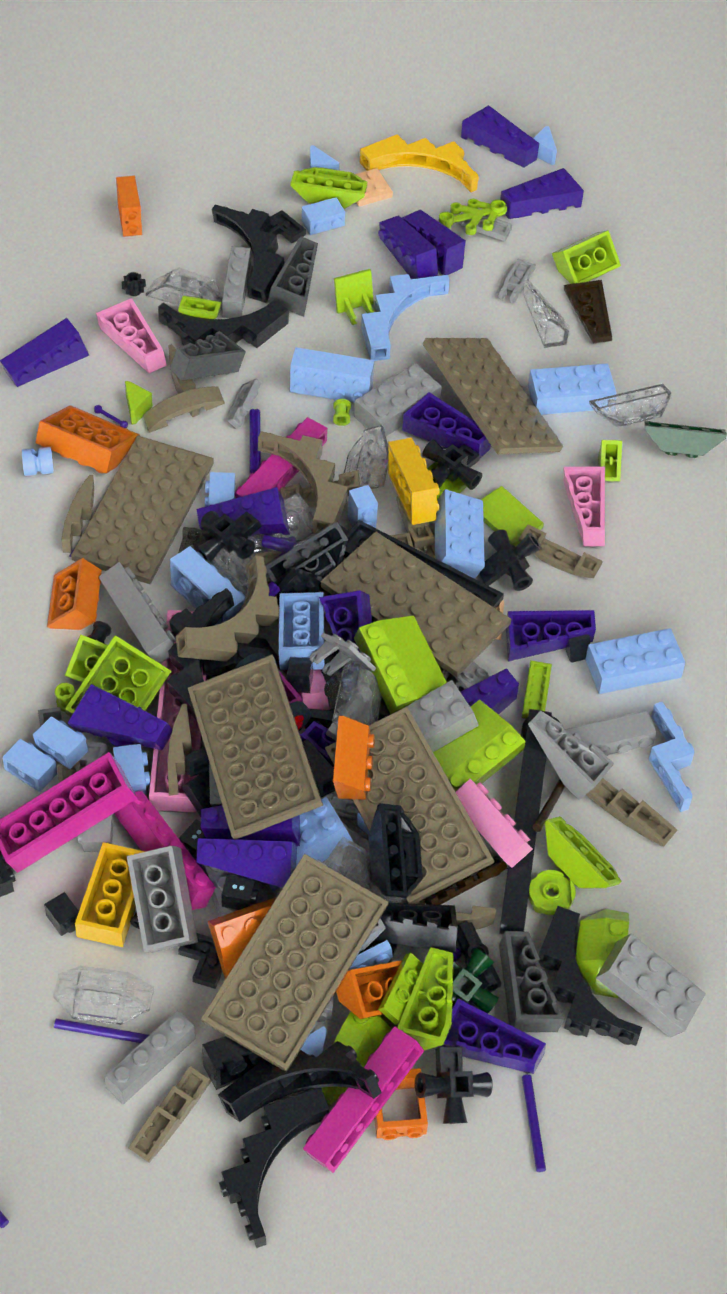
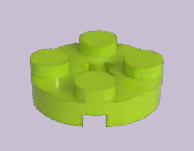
[528,870,576,916]

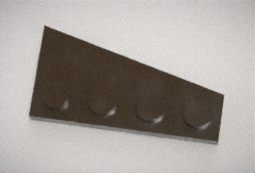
[564,280,612,343]
[422,856,508,905]

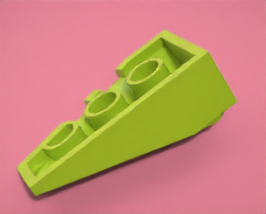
[65,635,108,683]
[397,947,454,1051]
[310,1011,392,1106]

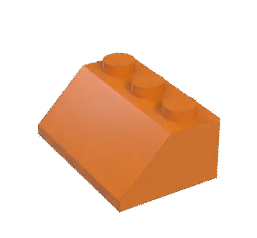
[47,558,102,630]
[333,716,375,800]
[336,960,402,1019]

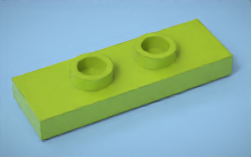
[522,660,552,719]
[378,952,423,1025]

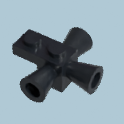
[422,440,483,490]
[196,511,262,563]
[479,529,542,591]
[414,1047,493,1124]

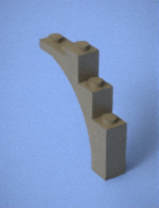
[258,431,348,532]
[176,556,280,662]

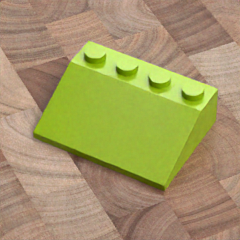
[354,615,447,714]
[65,635,172,738]
[433,699,526,792]

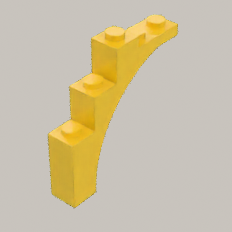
[360,134,479,192]

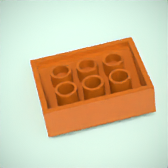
[35,405,140,474]
[208,897,277,980]

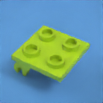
[334,269,374,325]

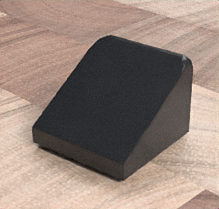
[565,634,590,663]

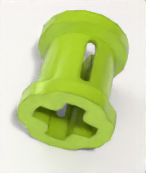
[333,399,351,426]
[55,683,75,712]

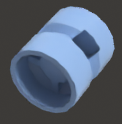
[22,447,54,476]

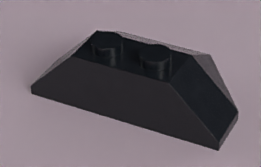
[265,521,348,586]
[202,637,287,679]
[368,803,423,898]

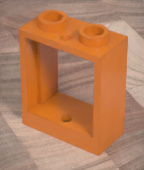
[116,175,142,237]
[374,1068,428,1140]

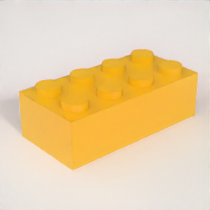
[388,437,439,525]
[75,842,145,947]

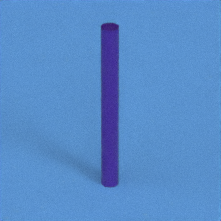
[54,1018,149,1043]
[522,1075,546,1172]

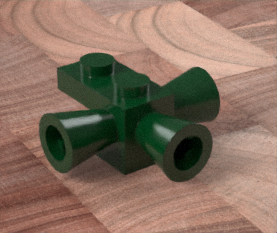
[452,947,499,1014]

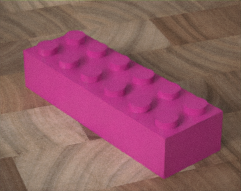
[0,752,138,873]

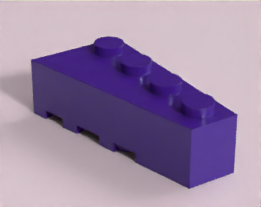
[461,105,539,168]
[460,668,519,715]
[68,684,173,750]

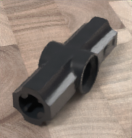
[456,922,502,993]

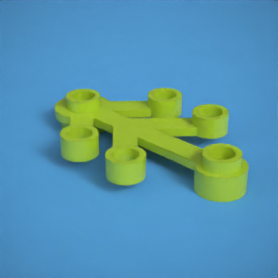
[439,198,507,235]

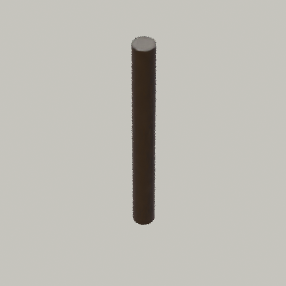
[533,779,565,832]

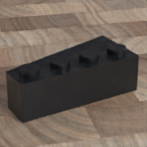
[375,902,457,953]
[202,1036,272,1090]

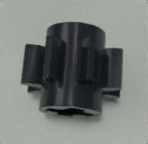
[121,272,146,296]

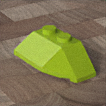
[290,167,368,208]
[545,816,622,888]
[576,909,629,998]

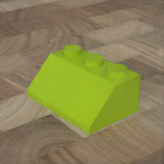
[552,230,621,284]

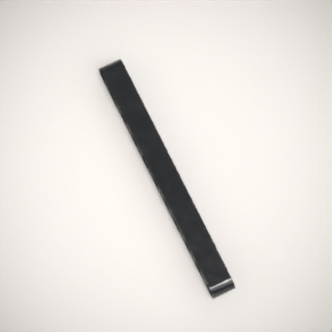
[499,709,552,934]

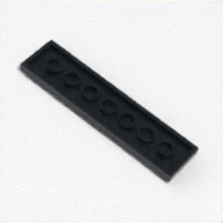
[344,520,504,608]

